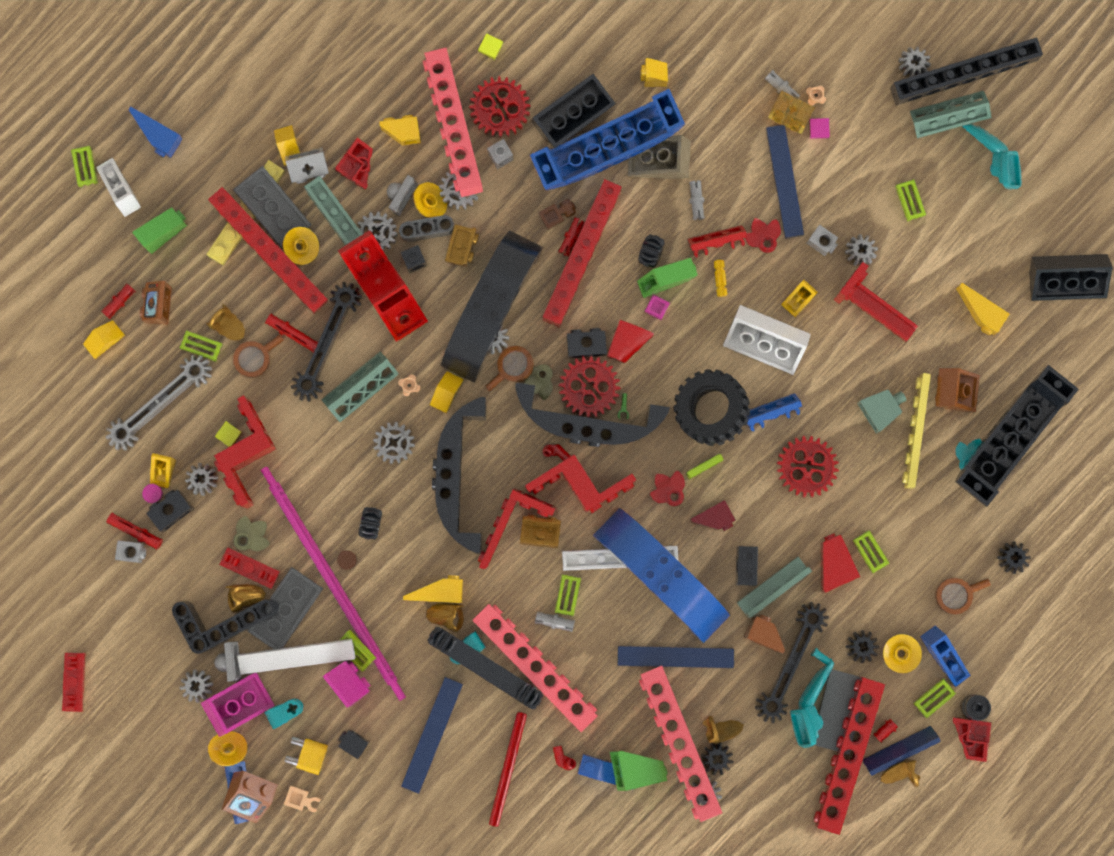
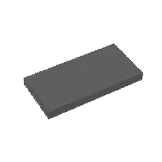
[233,166,311,249]
[248,567,324,649]
[815,669,865,754]

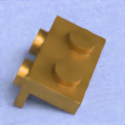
[445,224,479,267]
[520,515,561,548]

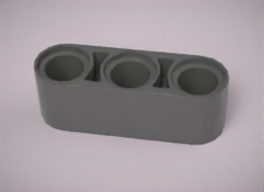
[399,215,454,242]

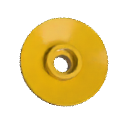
[413,182,448,218]
[283,227,319,265]
[883,634,922,673]
[208,731,248,766]

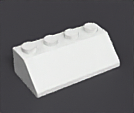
[723,305,811,375]

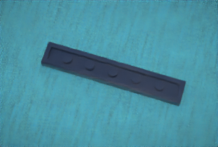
[766,125,804,239]
[617,646,734,668]
[401,677,463,794]

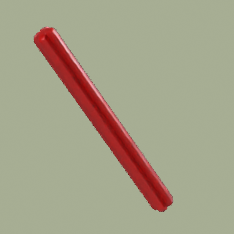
[489,712,527,827]

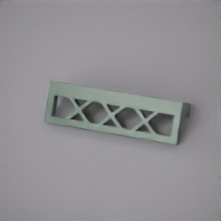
[910,91,992,138]
[304,176,362,245]
[321,351,399,422]
[737,557,812,618]

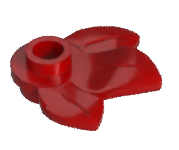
[745,218,781,253]
[650,471,685,507]

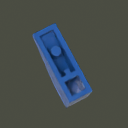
[128,106,182,158]
[920,625,971,687]
[577,754,633,790]

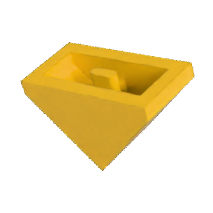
[274,125,300,166]
[781,280,818,317]
[83,320,125,359]
[430,371,464,414]
[150,453,176,488]

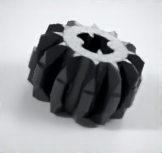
[638,234,665,268]
[358,507,382,540]
[997,541,1031,574]
[845,630,879,663]
[700,743,734,776]

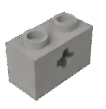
[286,148,329,184]

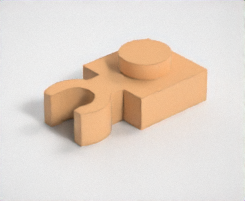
[284,785,321,812]

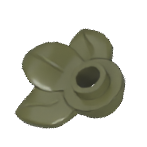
[519,364,553,400]
[233,516,270,551]

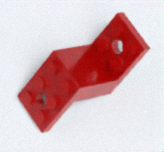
[337,230,428,342]
[214,395,276,509]
[525,455,636,514]

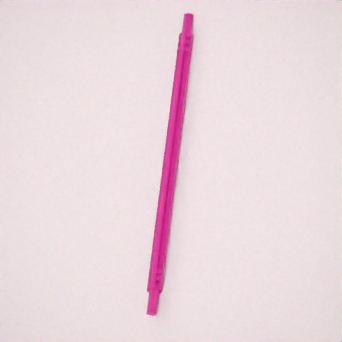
[261,466,406,701]

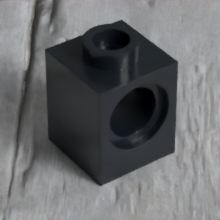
[401,245,427,274]
[338,729,370,759]

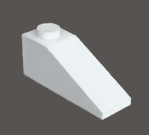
[96,158,141,217]

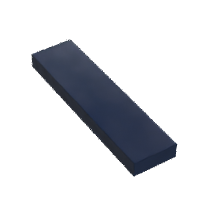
[862,726,941,776]

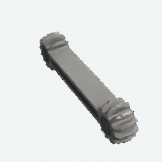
[106,355,212,451]

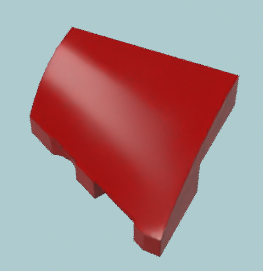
[334,137,373,190]
[607,320,654,364]
[953,717,992,762]

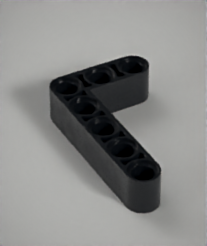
[172,599,279,654]

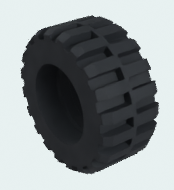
[673,369,750,446]

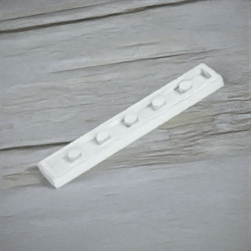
[562,546,678,571]
[237,639,355,675]

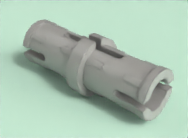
[765,70,801,104]
[689,180,705,220]
[535,611,575,632]

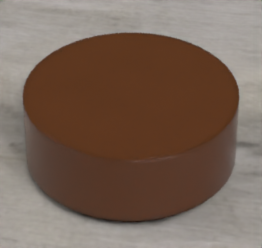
[337,550,357,570]

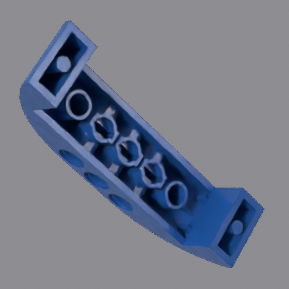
[530,89,685,190]
[593,508,730,643]

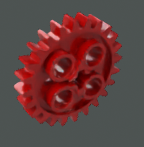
[469,76,531,138]
[559,356,621,418]
[776,436,839,498]

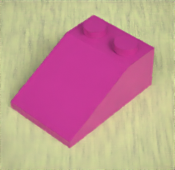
[322,661,371,708]
[200,673,275,737]

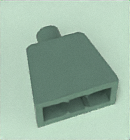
[857,390,907,434]

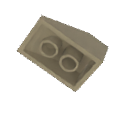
[628,135,691,179]

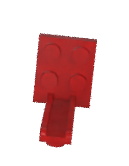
[833,262,918,342]
[477,488,557,569]

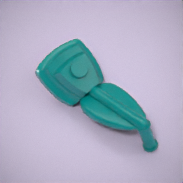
[962,124,1022,190]
[790,648,834,748]

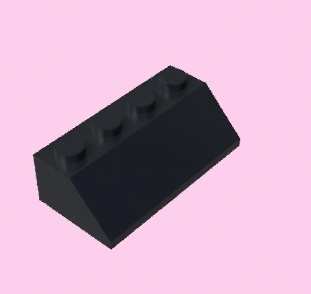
[532,73,616,149]
[1029,254,1113,301]

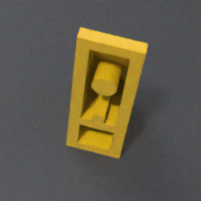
[956,283,1010,336]
[403,575,463,603]

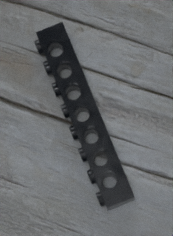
[890,37,1043,106]

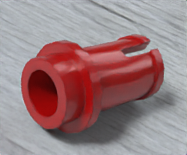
[873,719,898,743]

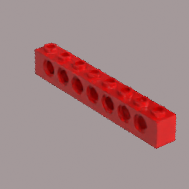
[542,179,622,328]
[208,187,328,314]
[813,676,886,835]

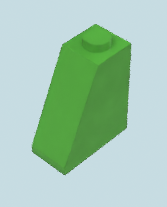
[132,207,187,254]
[637,258,698,298]
[610,751,667,791]

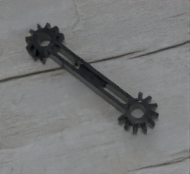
[291,282,362,402]
[755,602,829,723]
[427,627,543,709]

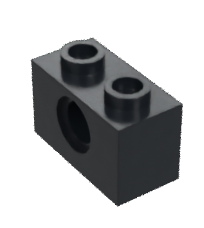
[567,328,607,359]
[146,490,194,532]
[736,546,758,586]

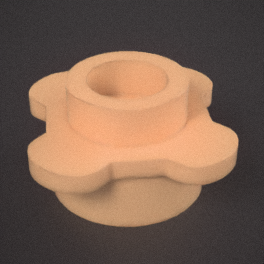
[806,86,826,106]
[398,374,420,397]

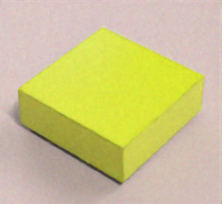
[478,33,503,60]
[215,421,242,447]

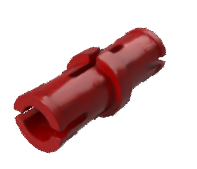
[558,218,585,257]
[101,283,136,319]

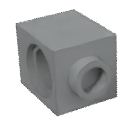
[487,139,514,169]
[806,225,838,256]
[115,541,147,563]

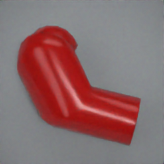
[542,444,571,461]
[552,745,576,770]

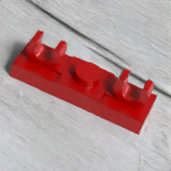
[687,225,747,258]
[219,547,280,589]
[62,653,86,712]

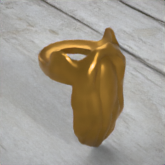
[206,304,245,341]
[225,584,266,613]
[426,603,464,632]
[702,715,744,744]
[880,759,921,787]

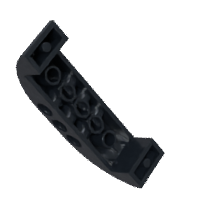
[441,230,544,383]
[955,365,1079,507]
[515,383,670,447]
[432,397,487,554]

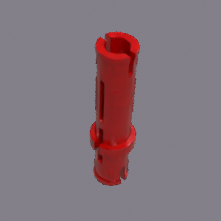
[265,313,318,353]
[106,512,163,550]

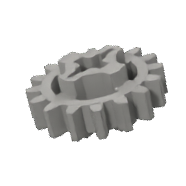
[439,172,480,210]
[358,211,398,251]
[373,422,415,464]

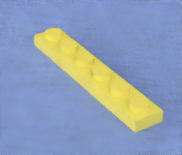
[206,160,285,266]
[902,373,931,489]

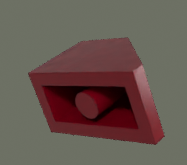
[690,500,736,531]

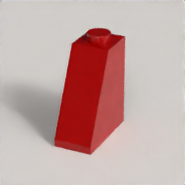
[821,533,860,593]

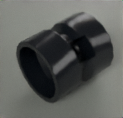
[960,694,991,721]

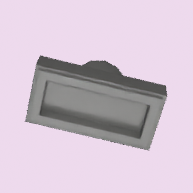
[387,175,418,216]
[214,641,242,682]

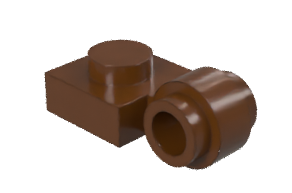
[538,199,576,230]

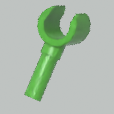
[618,393,629,420]

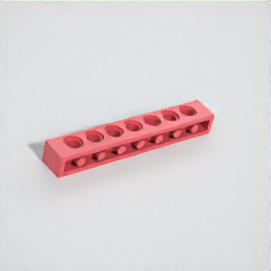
[422,48,483,197]
[472,604,598,732]
[639,666,723,822]

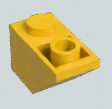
[640,58,668,87]
[379,115,421,146]

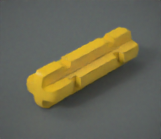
[714,260,727,297]

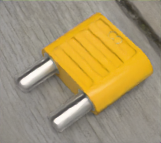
[285,737,328,775]

